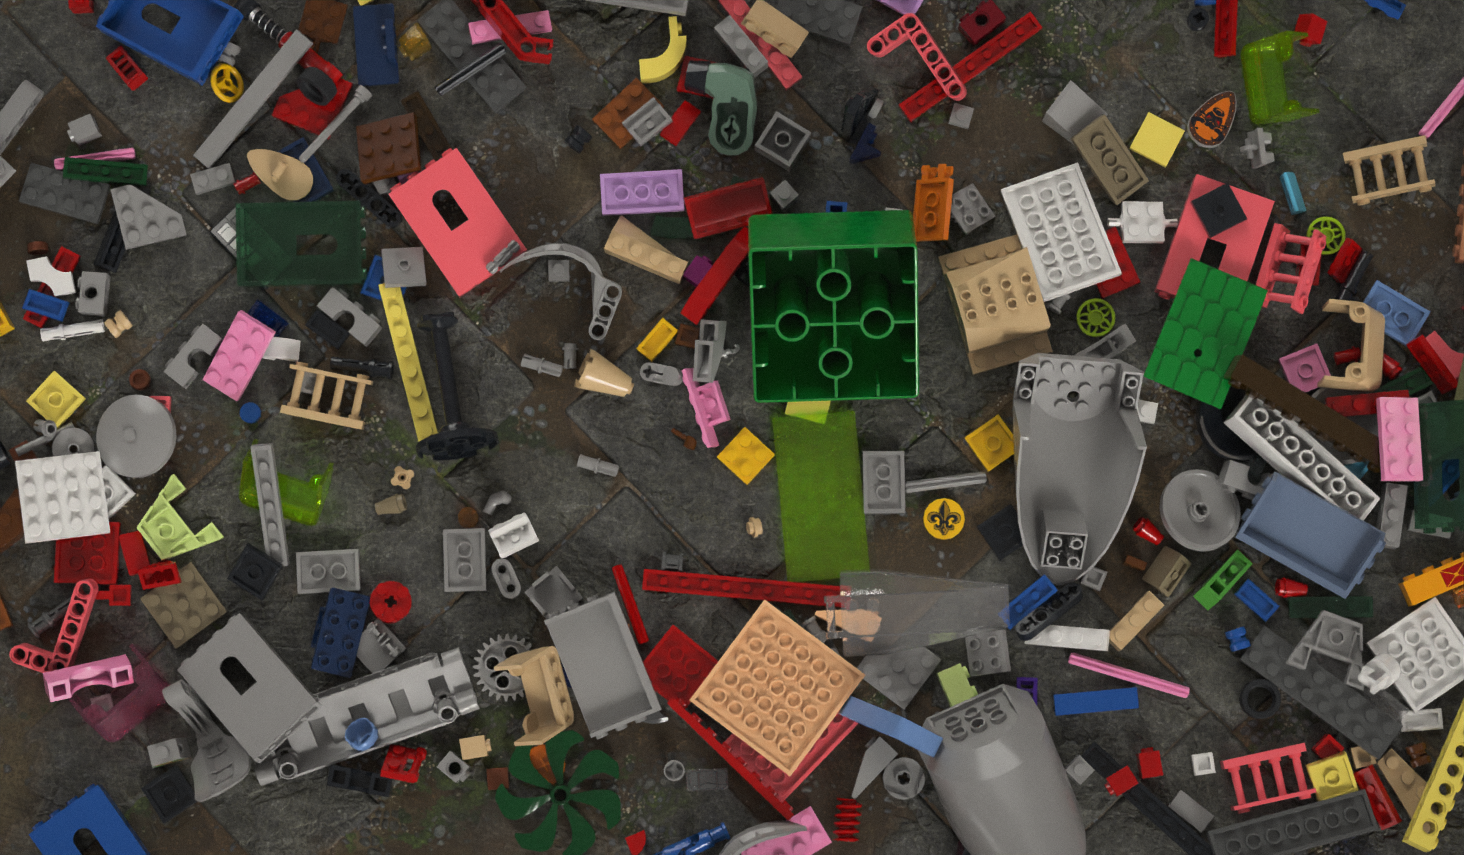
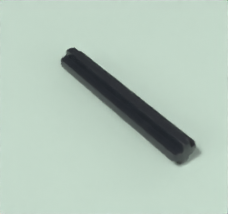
[435,43,507,96]

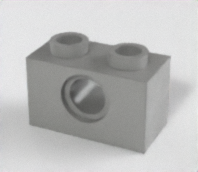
[76,271,111,317]

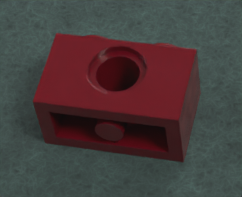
[958,0,1006,47]

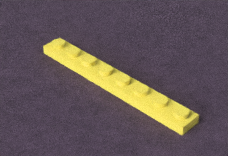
[378,283,438,442]

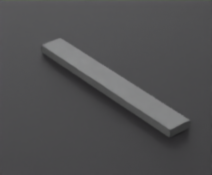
[193,29,313,169]

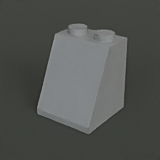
[1042,80,1108,145]

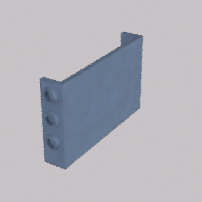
[1236,472,1386,599]

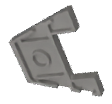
[1285,610,1364,691]

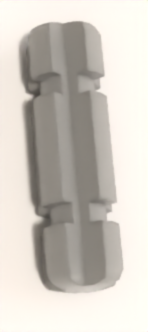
[486,240,520,274]

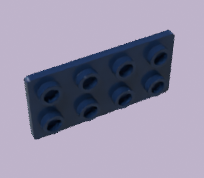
[353,3,399,87]
[310,587,370,678]

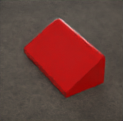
[118,531,150,576]

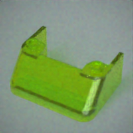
[1241,31,1320,124]
[239,439,334,526]

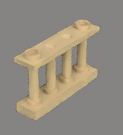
[1343,135,1435,206]
[280,361,373,430]

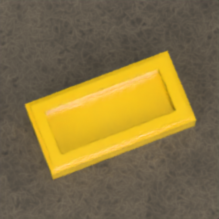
[636,318,678,362]

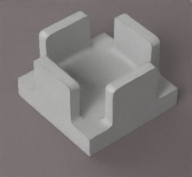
[525,566,583,619]

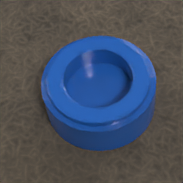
[240,402,261,424]

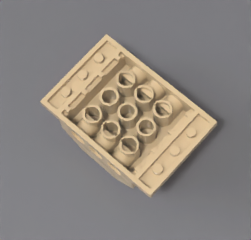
[938,235,1053,375]

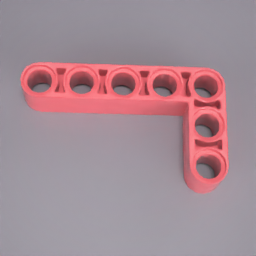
[867,13,967,101]
[9,578,98,673]

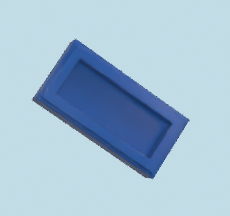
[22,289,69,322]
[1234,579,1279,622]

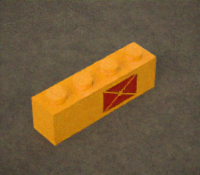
[1398,552,1464,607]

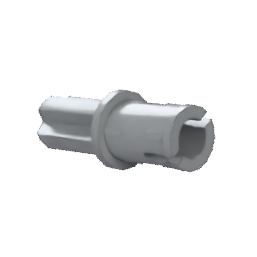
[521,354,563,377]
[577,454,619,477]

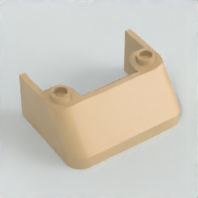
[1317,299,1385,392]
[494,646,574,746]

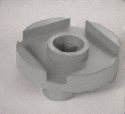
[883,757,925,800]

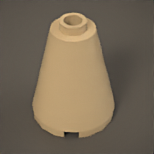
[574,349,634,397]

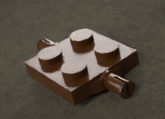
[298,0,348,54]

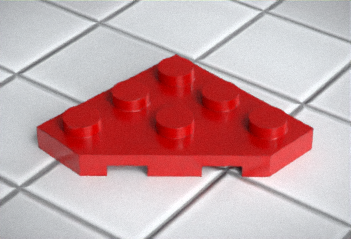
[272,78,353,140]

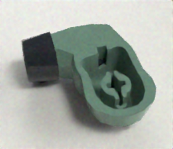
[685,60,757,155]

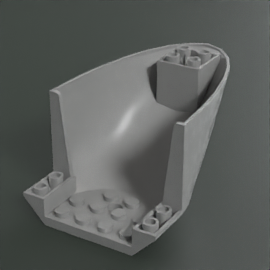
[1013,353,1147,586]
[918,684,1086,855]

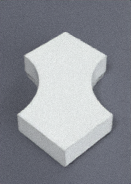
[26,256,76,297]

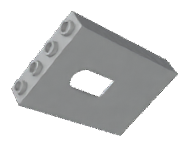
[177,613,322,763]

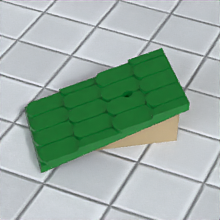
[1143,258,1268,409]

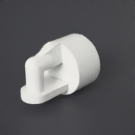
[1358,654,1401,695]

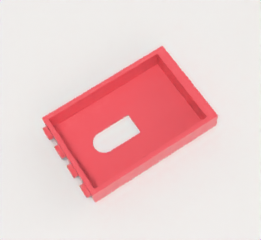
[389,148,527,298]
[1154,174,1275,300]

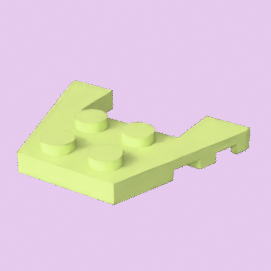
[137,474,224,561]

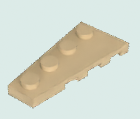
[1376,748,1449,833]

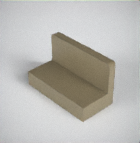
[1142,546,1192,598]

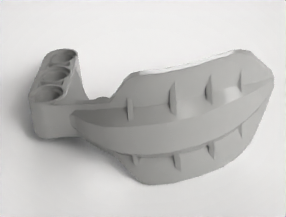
[500,243,622,340]
[162,679,251,802]
[719,820,807,855]

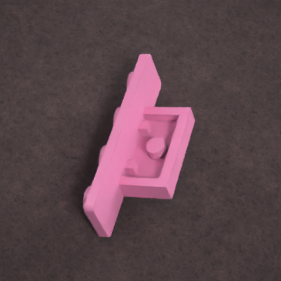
[682,368,731,448]

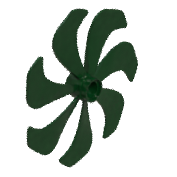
[495,730,621,855]

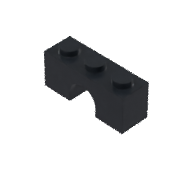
[327,765,395,797]

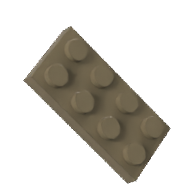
[1070,114,1149,205]

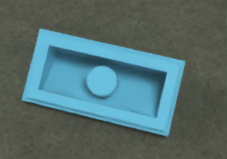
[1280,172,1306,215]

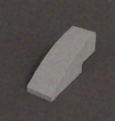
[693,319,727,383]

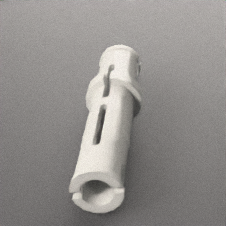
[40,319,105,342]

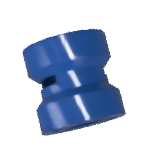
[1225,626,1251,652]

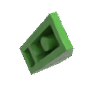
[1193,549,1252,610]

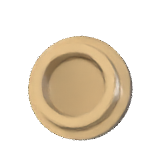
[746,517,763,538]

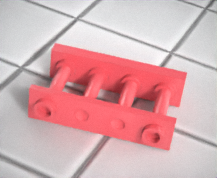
[1256,223,1327,314]
[1220,743,1316,814]

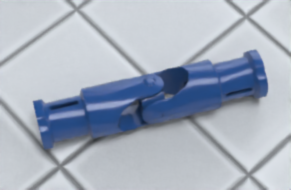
[649,822,731,855]

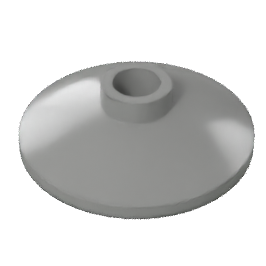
[52,428,94,456]

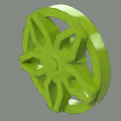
[1306,217,1346,255]
[1076,298,1115,337]

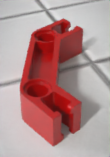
[478,0,554,64]
[680,226,749,325]

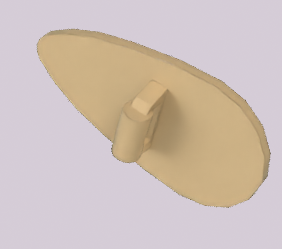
[247,149,313,201]

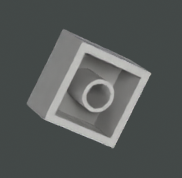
[755,111,811,171]

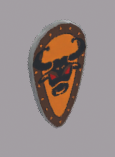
[1187,91,1237,148]

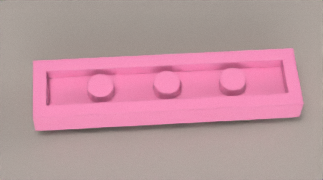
[468,10,552,44]

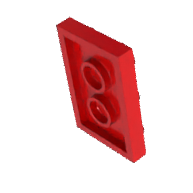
[1095,226,1140,299]

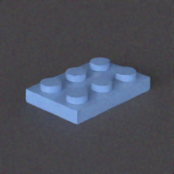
[1363,280,1430,347]

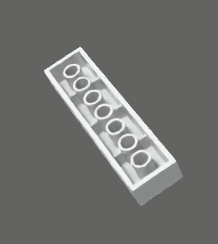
[1224,395,1380,521]

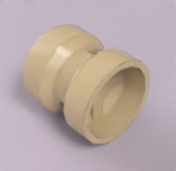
[104,310,133,338]

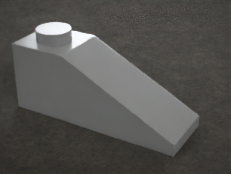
[851,736,898,800]

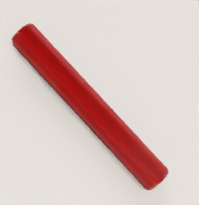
[612,564,649,644]

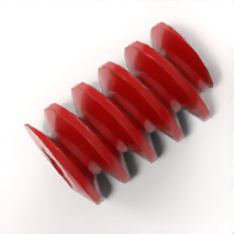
[832,798,862,842]

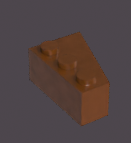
[0,489,24,553]

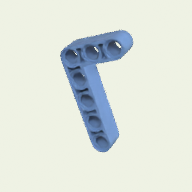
[838,696,943,758]

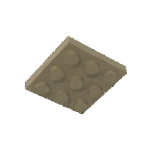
[140,562,228,649]

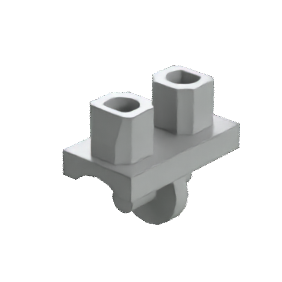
[1240,128,1274,169]

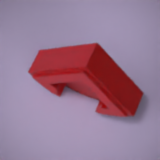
[625,830,646,855]

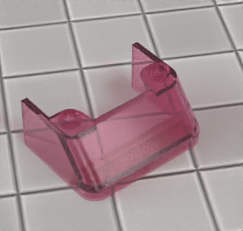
[67,643,170,742]

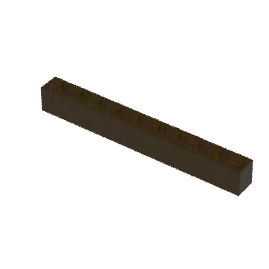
[1223,354,1403,483]

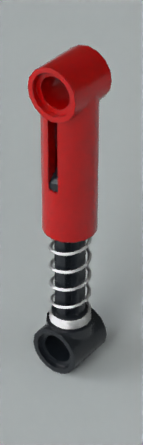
[233,0,343,84]

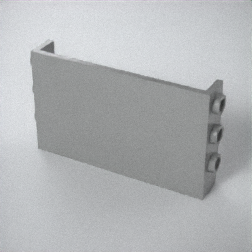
[544,591,662,739]

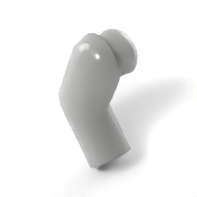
[483,491,511,516]

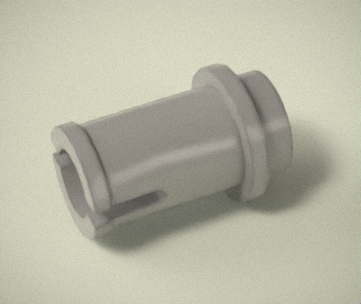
[562,343,578,369]
[34,419,57,437]

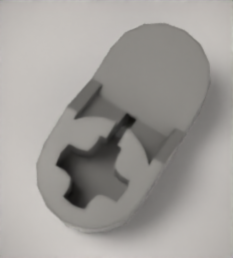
[640,362,683,386]

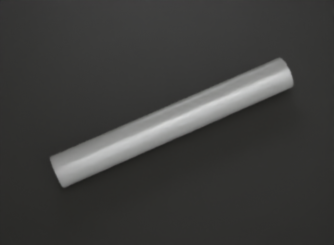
[15,422,75,457]

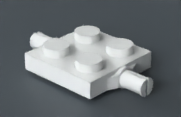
[1107,201,1178,244]

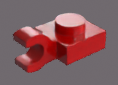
[96,585,132,606]

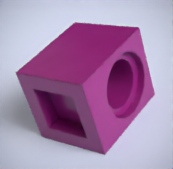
[683,255,713,287]

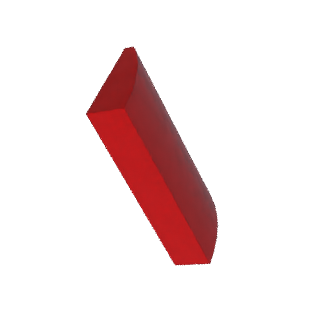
[683,177,772,239]

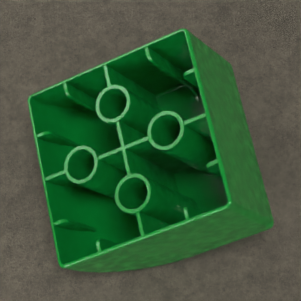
[748,210,919,403]

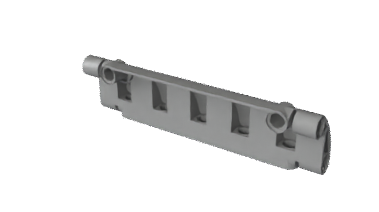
[253,647,480,786]

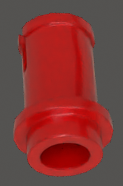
[233,172,261,195]
[1334,346,1361,365]

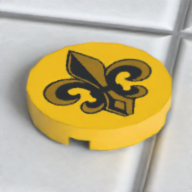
[923,498,965,540]

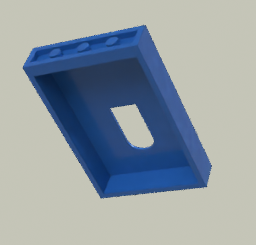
[96,0,244,86]
[29,784,151,855]

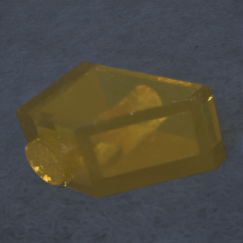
[398,22,432,61]

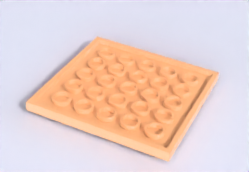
[689,600,865,776]

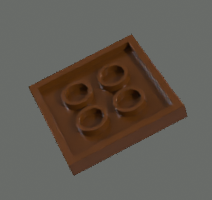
[356,112,421,184]

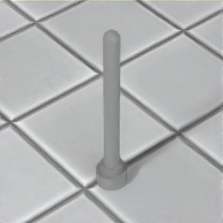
[299,85,372,163]

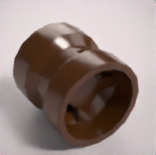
[1405,741,1432,768]

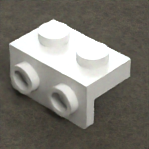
[488,513,539,559]

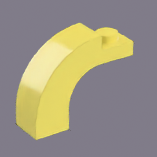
[639,16,687,84]

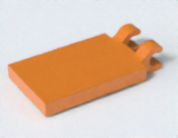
[913,164,954,242]

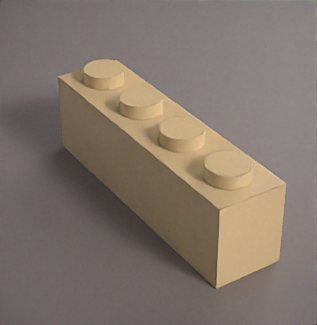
[604,215,688,284]

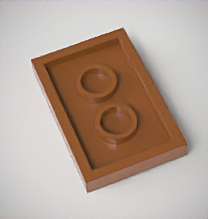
[592,78,665,150]

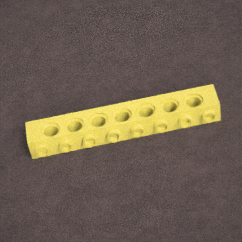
[1402,698,1464,852]

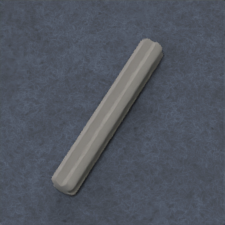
[905,471,987,493]

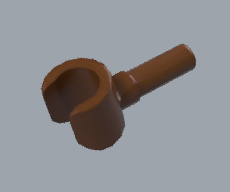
[671,428,697,450]

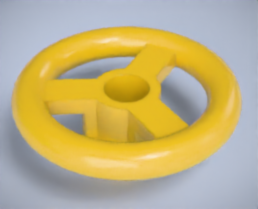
[210,63,244,103]

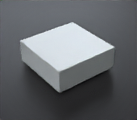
[1191,752,1216,776]

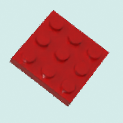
[54,522,121,585]
[643,625,718,709]

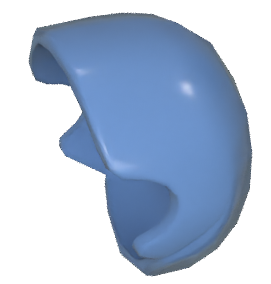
[344,718,378,751]

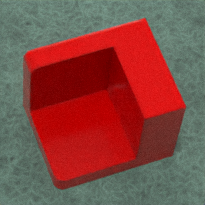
[1311,734,1344,759]

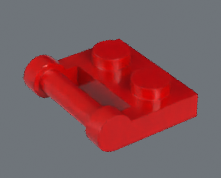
[380,744,427,783]

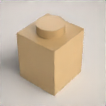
[459,735,492,760]

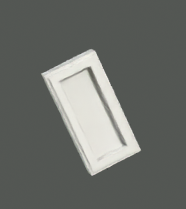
[1398,708,1443,732]

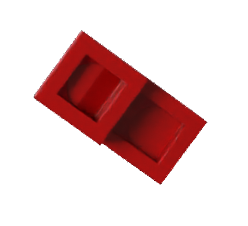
[660,100,701,146]

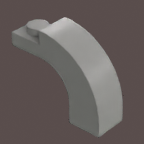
[1073,324,1136,359]

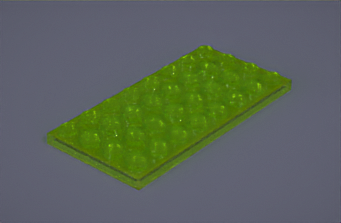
[772,411,870,582]

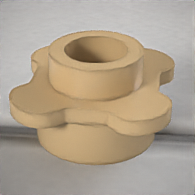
[391,466,414,489]

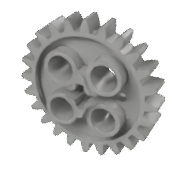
[472,634,532,701]

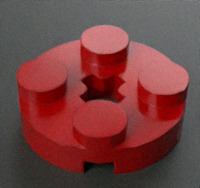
[370,581,412,623]

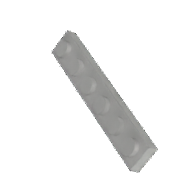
[251,443,290,566]

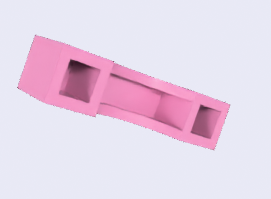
[43,654,134,702]

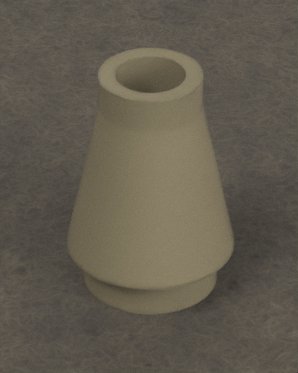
[375,493,407,515]

